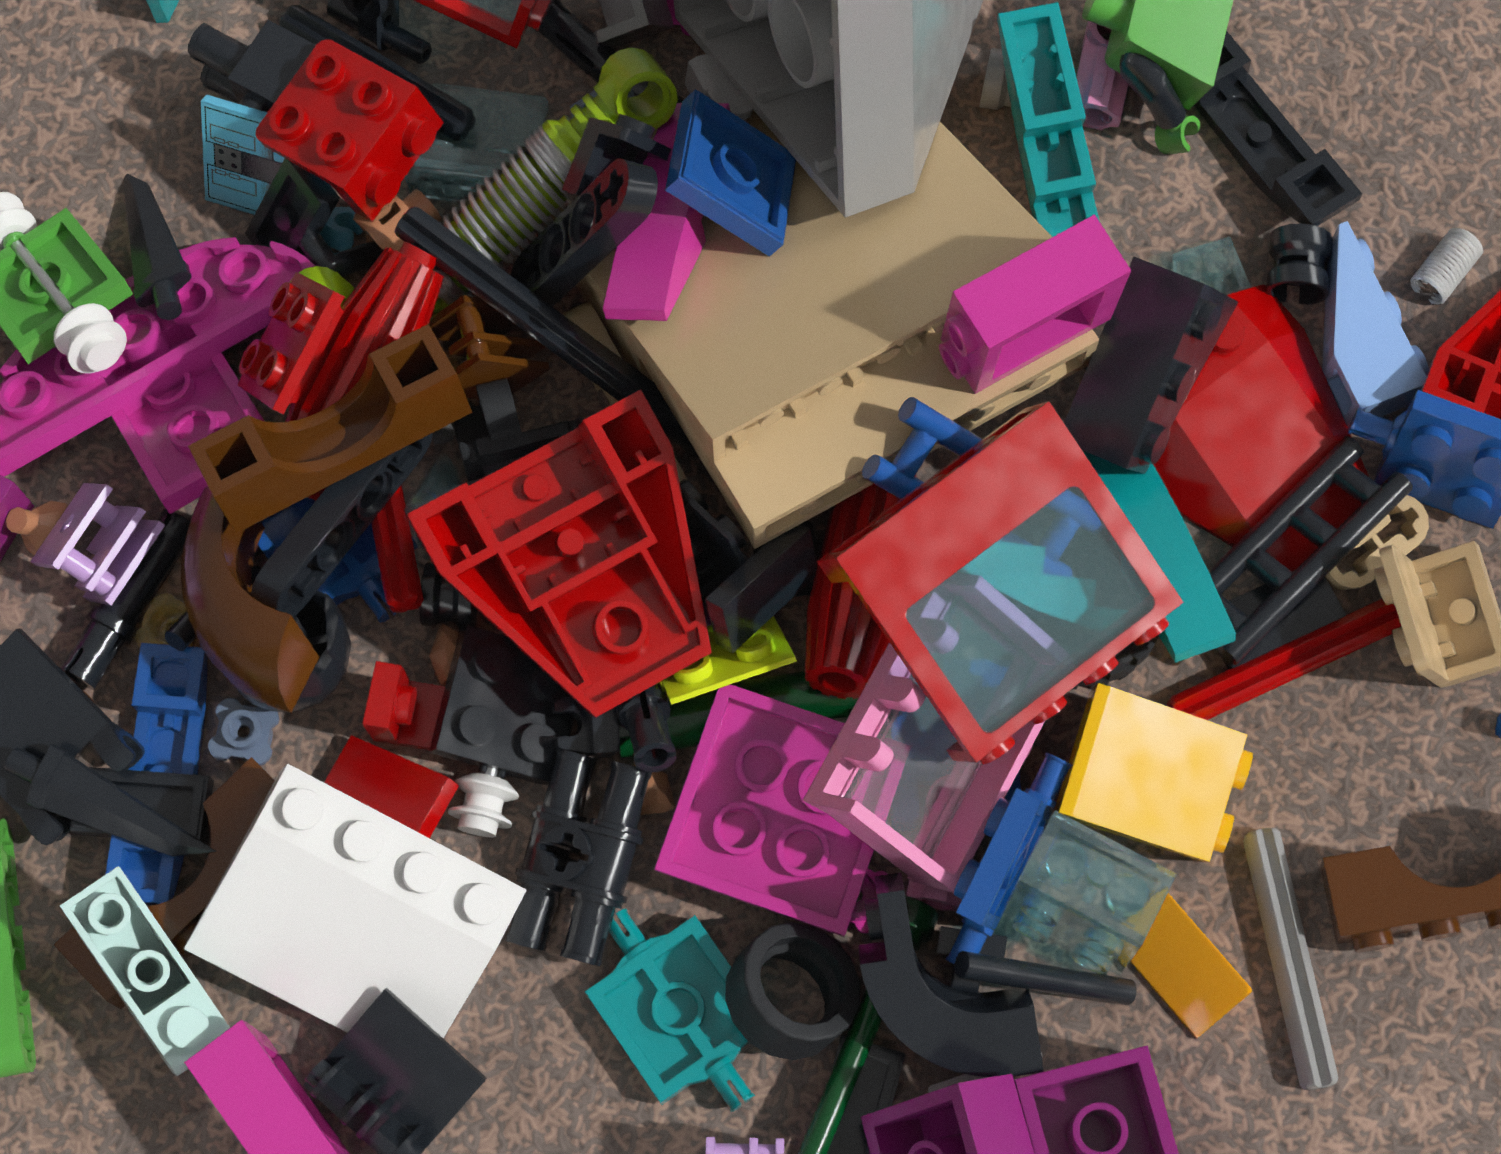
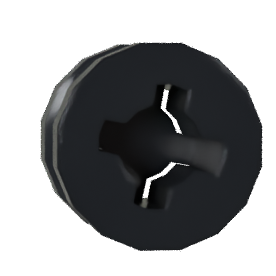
[419,562,478,628]

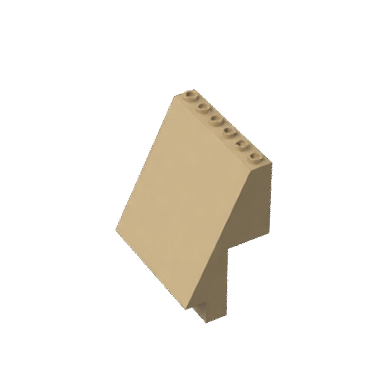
[542,110,1099,549]

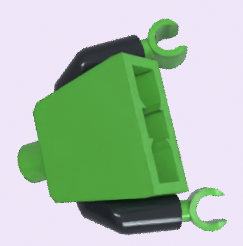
[1082,0,1233,154]

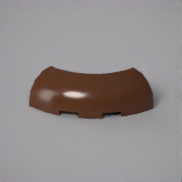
[181,486,319,713]

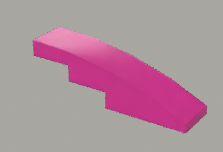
[603,103,731,321]

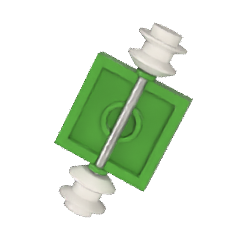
[0,192,133,374]

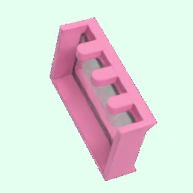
[802,573,1069,893]

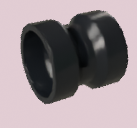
[1266,224,1333,305]

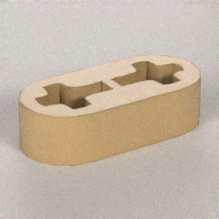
[1325,495,1429,590]

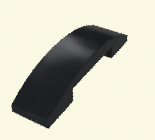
[1194,30,1362,226]

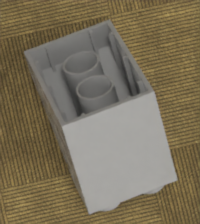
[674,0,983,218]

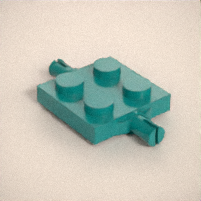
[585,908,755,1112]

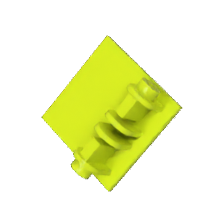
[659,616,797,705]

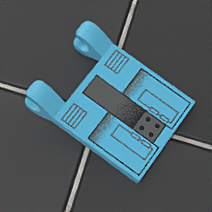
[201,94,363,251]

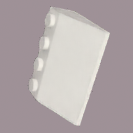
[183,764,526,1038]

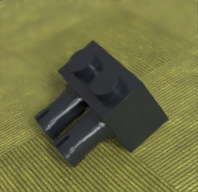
[188,20,316,113]

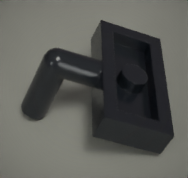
[245,158,384,277]

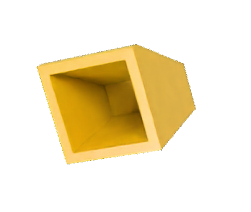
[1053,683,1253,862]

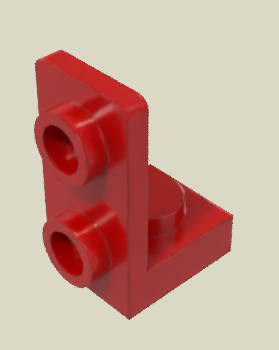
[362,661,445,750]

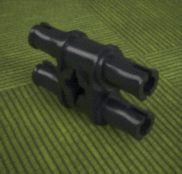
[505,749,652,966]

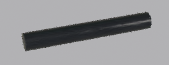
[954,951,1137,1005]

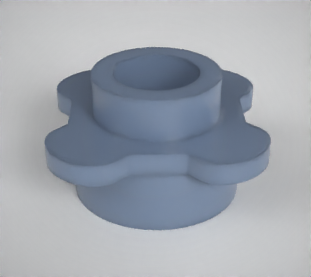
[208,698,280,766]

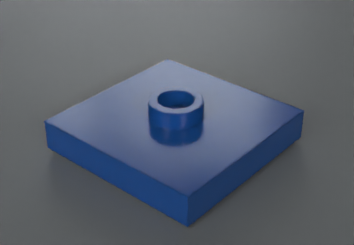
[665,89,796,257]

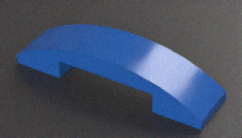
[105,643,208,905]

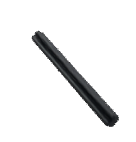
[394,207,699,457]

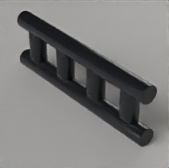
[1209,436,1413,665]

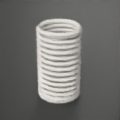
[1410,228,1483,305]

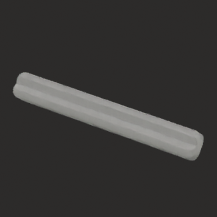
[1243,828,1339,1090]

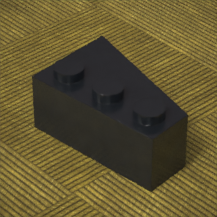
[1064,257,1238,474]

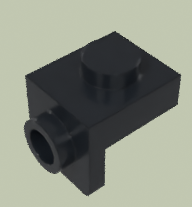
[562,114,672,197]

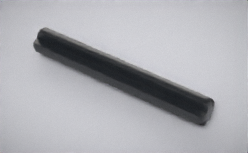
[278,5,476,141]

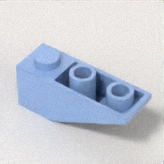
[1322,221,1429,429]

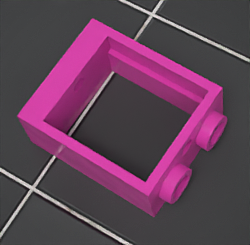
[939,214,1131,394]
[184,1019,350,1154]

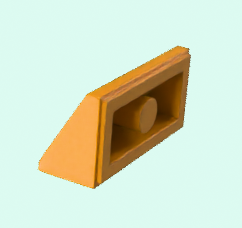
[1108,889,1252,1039]

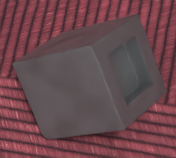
[593,0,674,46]

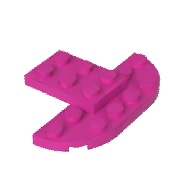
[0,237,315,514]

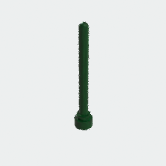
[797,896,940,1154]

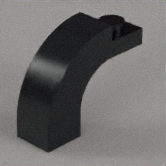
[858,872,1044,1077]

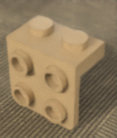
[1374,541,1501,688]

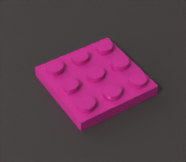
[654,684,909,937]

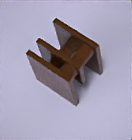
[429,295,550,400]

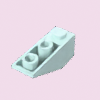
[60,866,230,1076]

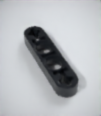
[511,158,658,307]
[251,433,433,617]

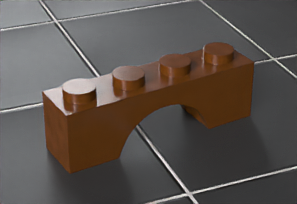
[188,324,472,533]
[54,757,275,1009]
[1320,846,1501,953]

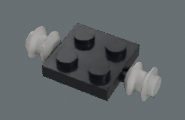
[429,624,574,838]

